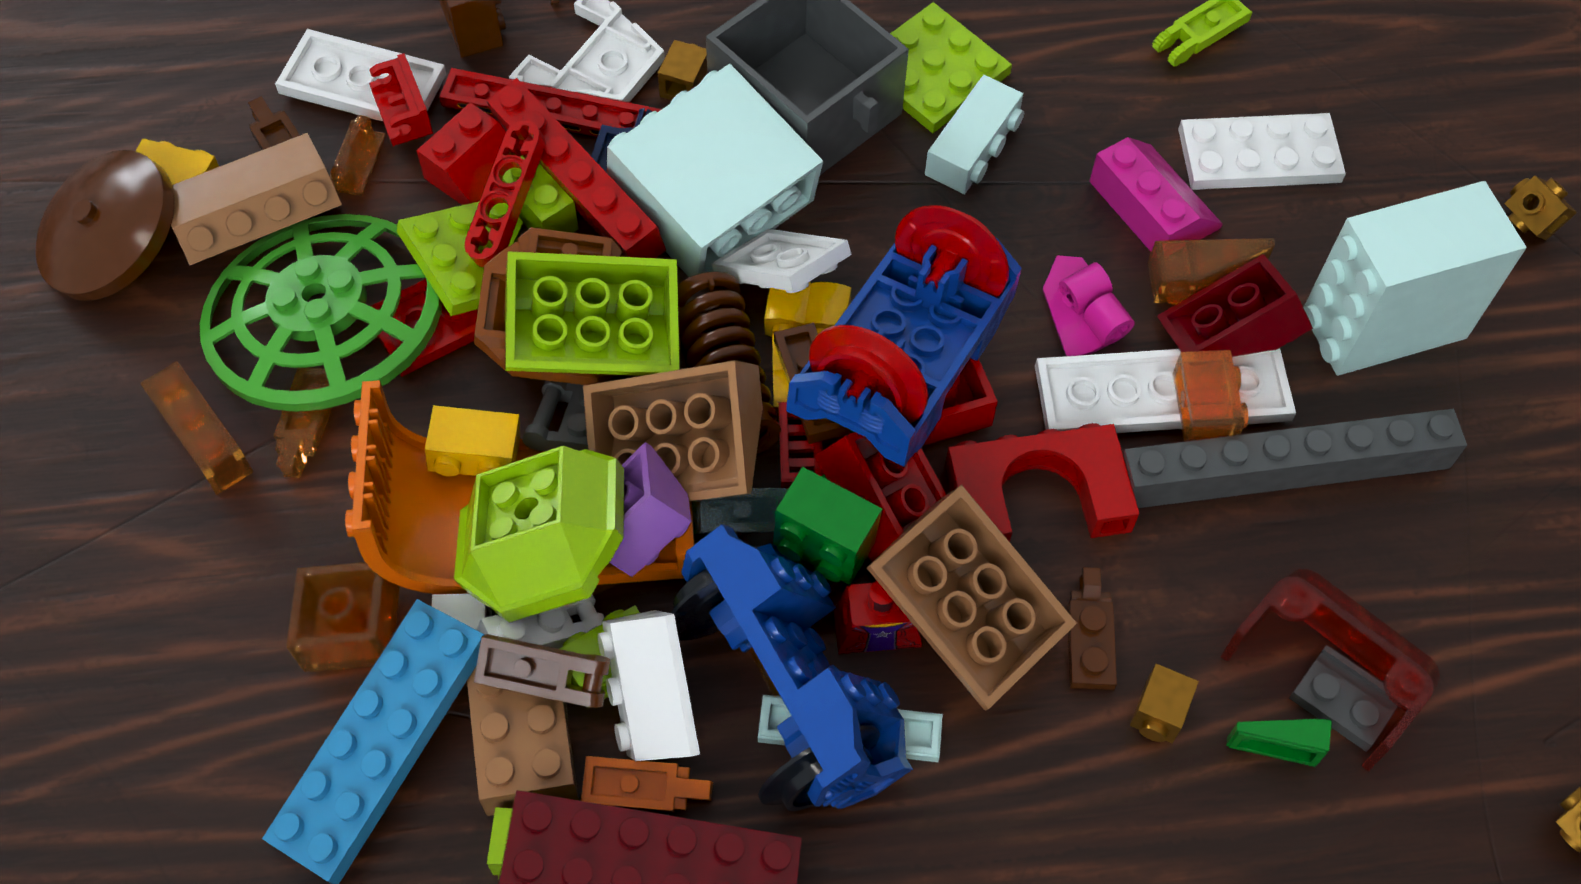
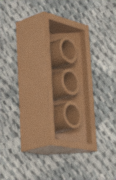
[171,133,342,265]

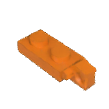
[581,756,713,812]

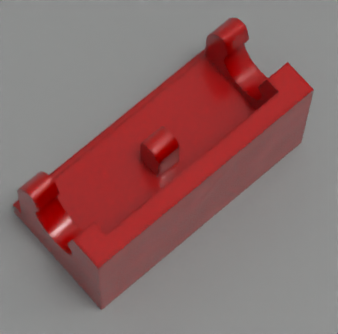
[369,53,433,146]

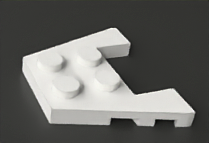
[509,0,665,103]

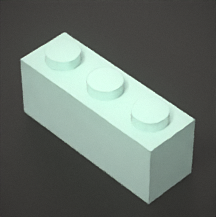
[925,74,1024,195]

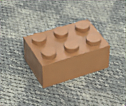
[467,667,579,816]

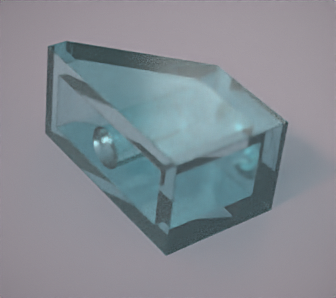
[693,488,786,535]

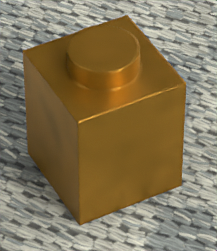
[658,40,707,100]
[1130,664,1199,743]

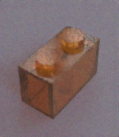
[1172,350,1248,442]

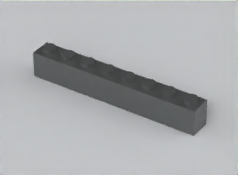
[1123,408,1467,508]

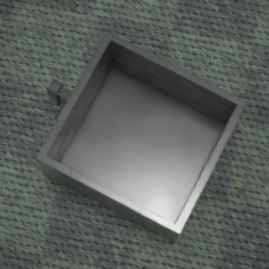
[706,0,909,175]

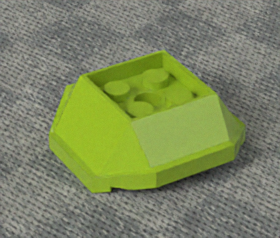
[454,445,624,623]

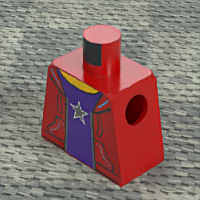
[834,581,922,654]

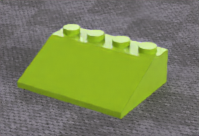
[505,251,680,376]

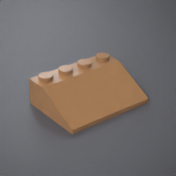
[583,360,763,502]
[867,485,1077,710]

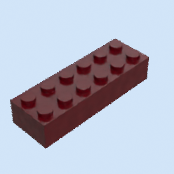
[498,790,802,884]

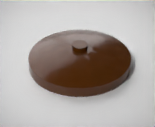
[36,150,174,301]

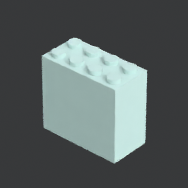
[607,63,823,278]
[1303,181,1527,376]

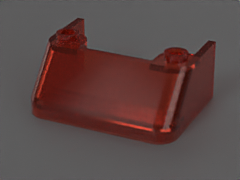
[1221,569,1440,772]

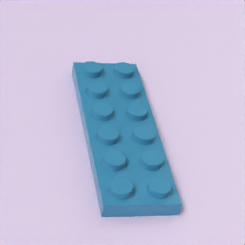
[262,599,484,884]

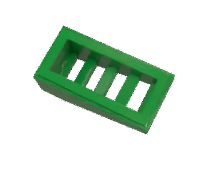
[1226,719,1332,767]

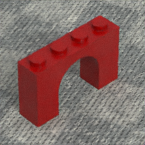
[945,423,1139,542]

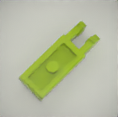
[1152,0,1252,67]

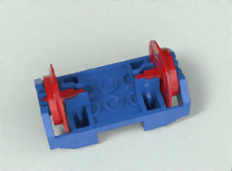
[786,205,1022,467]

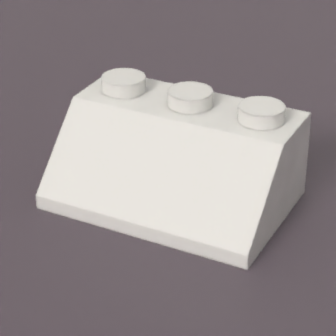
[598,610,700,761]

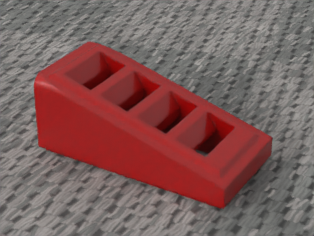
[778,402,824,491]

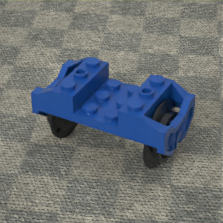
[671,524,913,811]

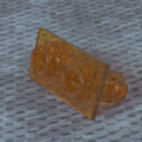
[329,115,386,196]

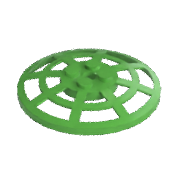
[200,214,442,412]

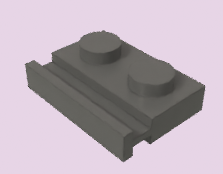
[1289,645,1404,752]

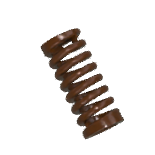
[678,272,781,454]

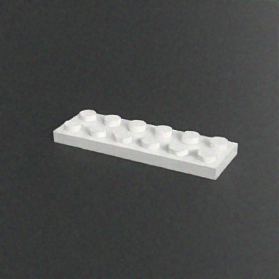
[1035,348,1296,433]

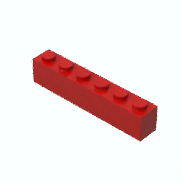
[486,78,666,258]

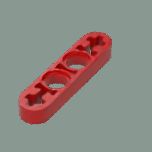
[464,120,545,267]

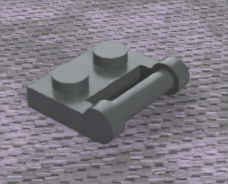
[522,380,588,451]

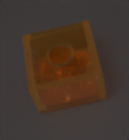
[286,562,400,672]

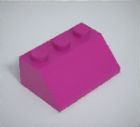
[1089,137,1223,262]

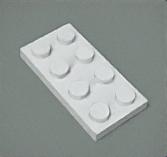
[275,29,447,121]
[1178,113,1346,190]

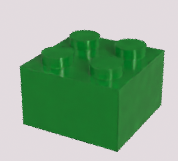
[773,467,882,585]

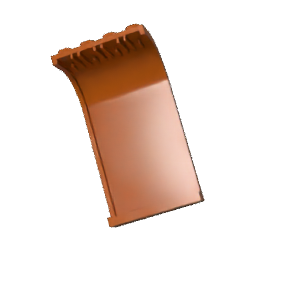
[345,380,695,594]

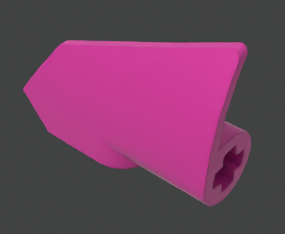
[1043,255,1135,356]

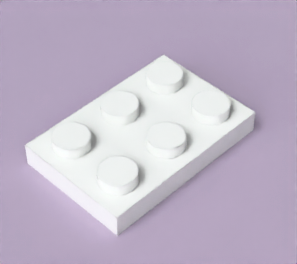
[711,229,852,293]

